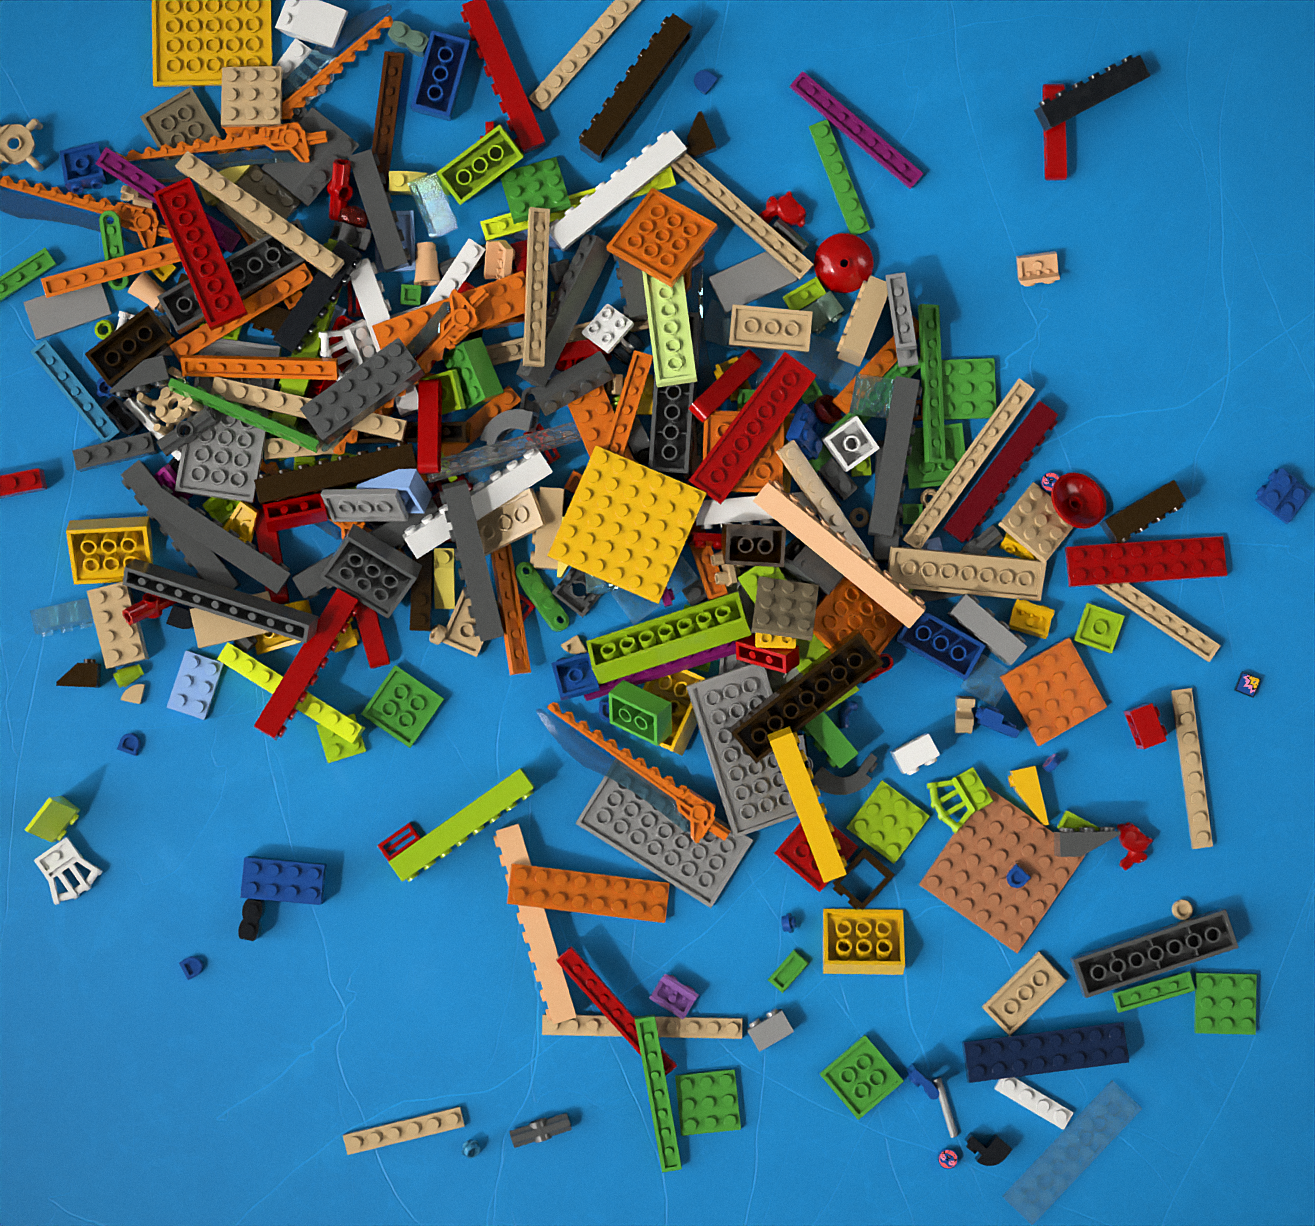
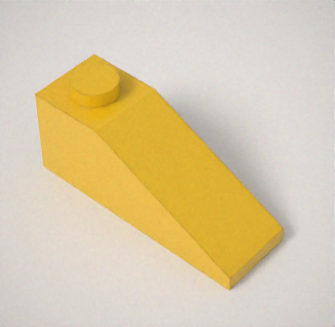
[1008,766,1049,825]

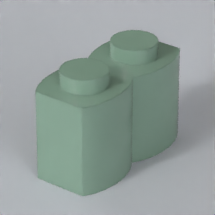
[388,21,429,57]
[802,291,844,335]

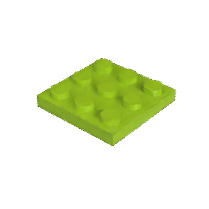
[846,780,930,864]

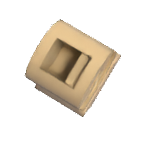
[955,696,976,734]

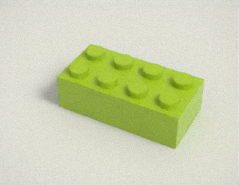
[436,124,525,205]

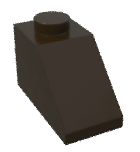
[685,111,717,160]
[56,659,101,688]

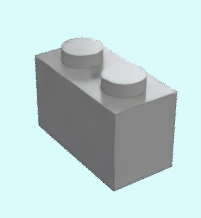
[747,1008,794,1052]

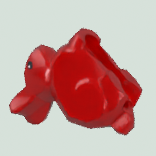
[758,191,806,227]
[1117,822,1153,870]

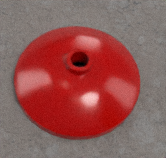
[814,233,874,293]
[1051,473,1106,529]

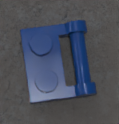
[906,1064,940,1100]

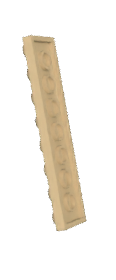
[887,546,1047,601]

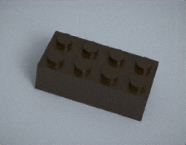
[85,305,176,387]
[1099,480,1186,544]

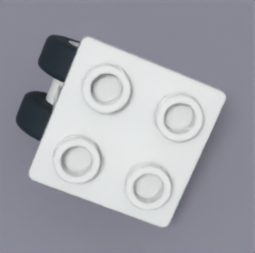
[582,304,645,365]

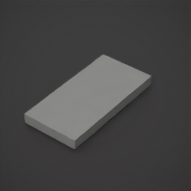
[708,251,797,314]
[23,283,112,340]
[321,489,409,522]

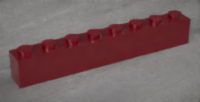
[943,400,1058,543]

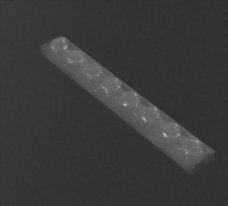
[426,421,581,483]

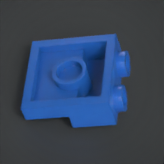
[60,142,108,194]
[786,404,824,461]
[1255,468,1312,524]
[551,653,600,701]
[974,706,1020,738]

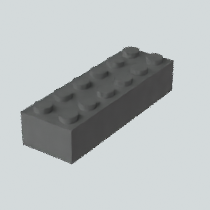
[300,337,425,445]

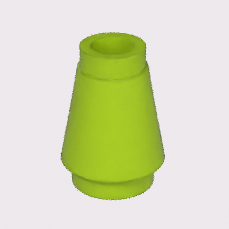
[113,664,144,688]

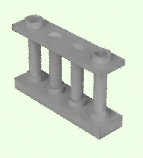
[885,272,919,368]

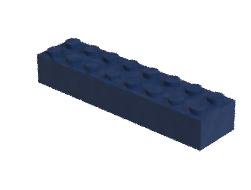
[962,1022,1129,1083]

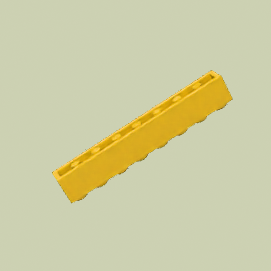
[767,726,848,883]

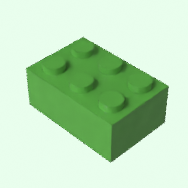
[443,337,504,410]
[609,680,672,746]
[801,711,859,769]

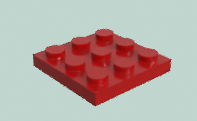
[774,818,858,892]

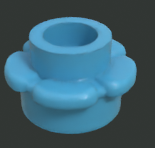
[461,1140,481,1159]

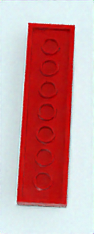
[153,177,248,331]
[688,352,817,505]
[1065,536,1227,587]

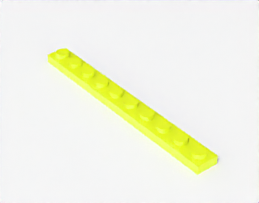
[480,166,676,242]

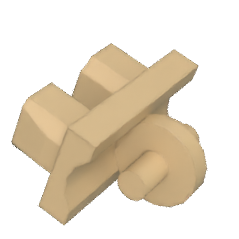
[710,550,745,588]

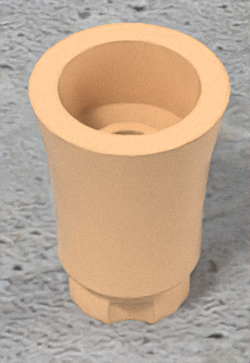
[414,242,441,286]
[128,271,166,313]

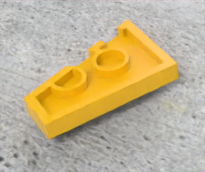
[223,501,259,543]

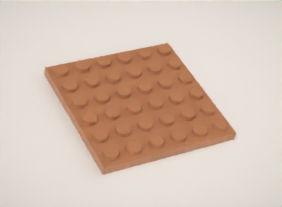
[918,786,1085,954]

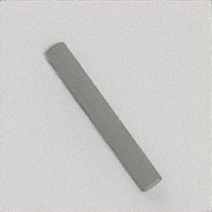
[933,1077,958,1138]

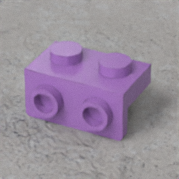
[649,974,699,1020]

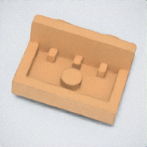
[484,240,515,280]
[1016,251,1060,286]

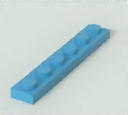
[30,339,121,443]

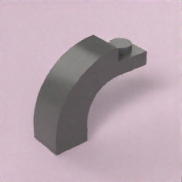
[480,409,540,464]
[811,753,878,795]

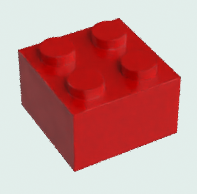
[1123,703,1168,749]

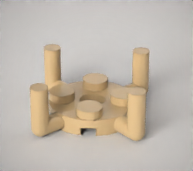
[0,118,44,172]
[137,367,204,436]

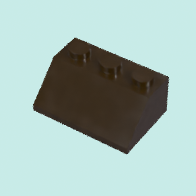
[721,523,786,567]

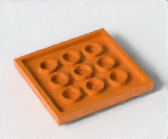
[606,188,718,287]
[703,411,784,493]
[813,577,903,655]
[999,637,1107,746]

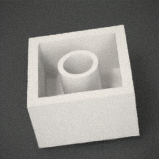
[821,416,880,472]
[890,733,940,775]

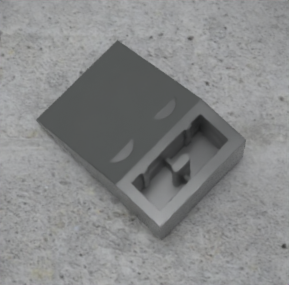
[109,355,174,399]
[780,536,845,595]
[1054,827,1121,857]

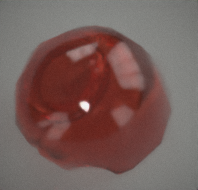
[338,206,368,228]
[814,394,843,424]

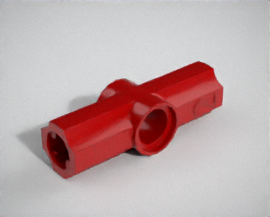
[327,159,353,222]
[122,593,178,626]

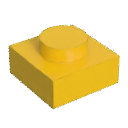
[150,264,178,283]

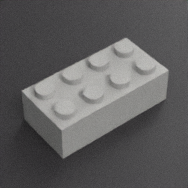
[947,594,1027,666]

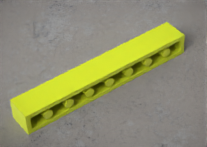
[217,642,365,744]

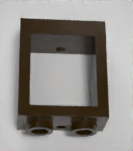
[832,847,894,911]

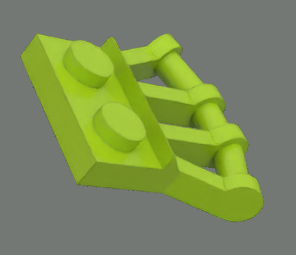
[927,767,994,834]

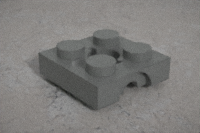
[552,567,607,618]

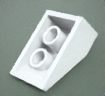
[275,0,348,49]

